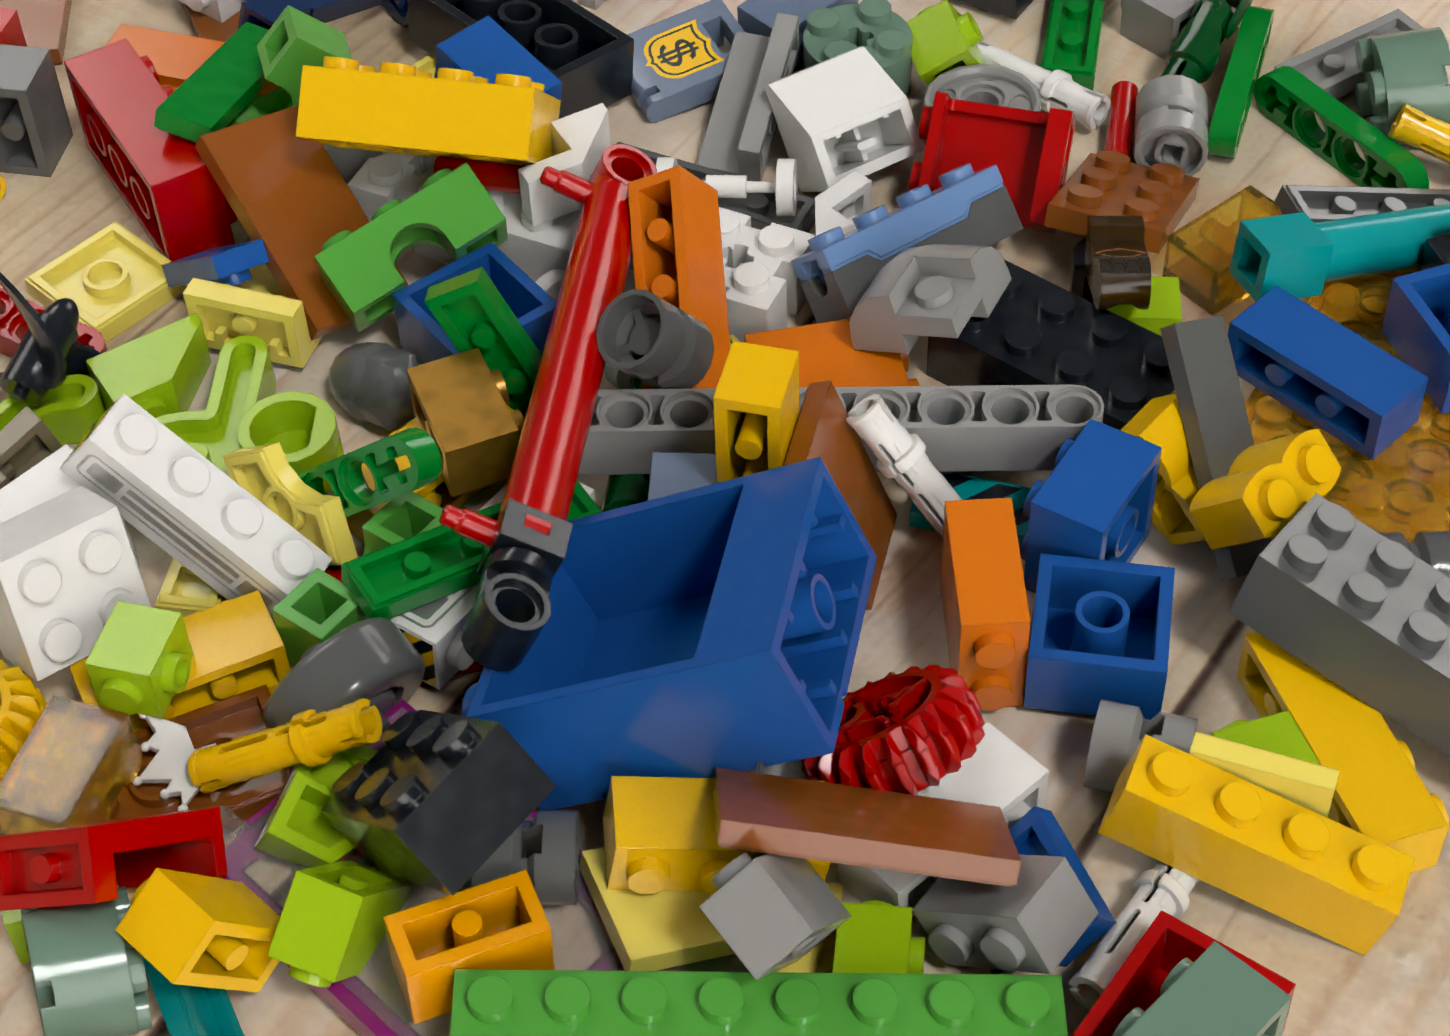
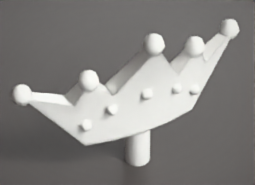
[132,714,216,811]

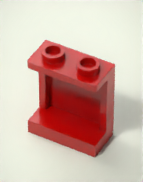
[909,91,1076,233]
[0,807,228,911]

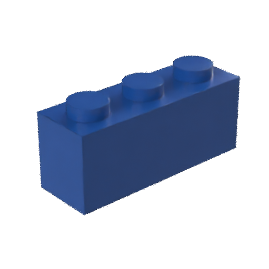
[1228,286,1429,460]

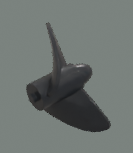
[0,272,102,405]

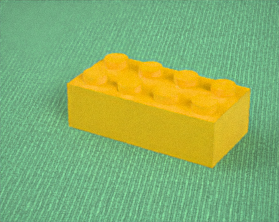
[296,56,561,166]

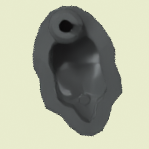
[328,342,418,431]

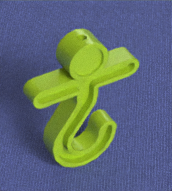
[0,335,344,495]

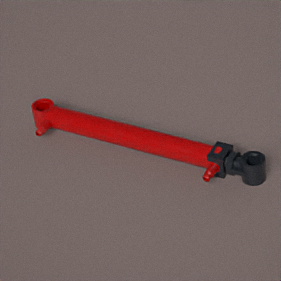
[439,144,657,671]

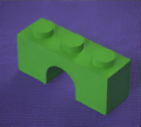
[225,5,352,128]
[314,162,508,332]
[272,491,443,666]

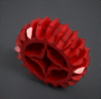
[800,665,985,795]

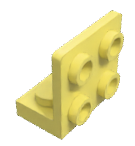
[183,263,322,368]

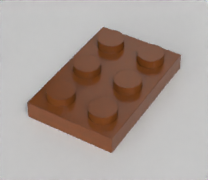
[1044,151,1200,254]

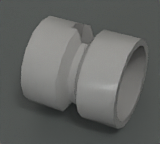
[1134,75,1208,176]
[1083,699,1198,793]

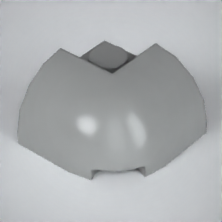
[849,244,1011,354]

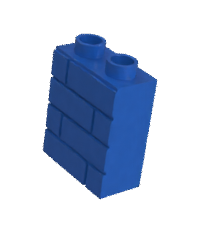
[462,457,877,810]

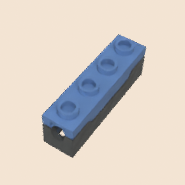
[791,163,1023,323]

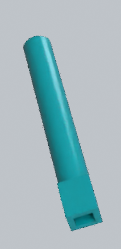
[1229,203,1450,302]

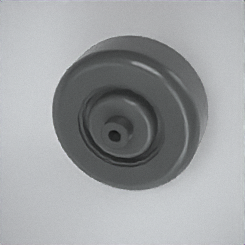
[263,617,425,736]

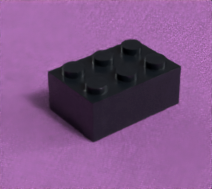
[321,709,556,895]

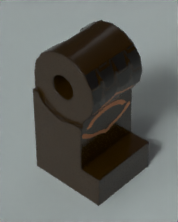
[1084,216,1151,310]

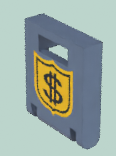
[627,0,745,123]

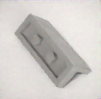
[697,12,800,181]

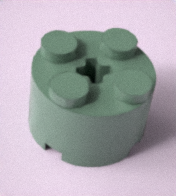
[803,0,913,98]
[1355,27,1450,146]
[20,886,152,1036]

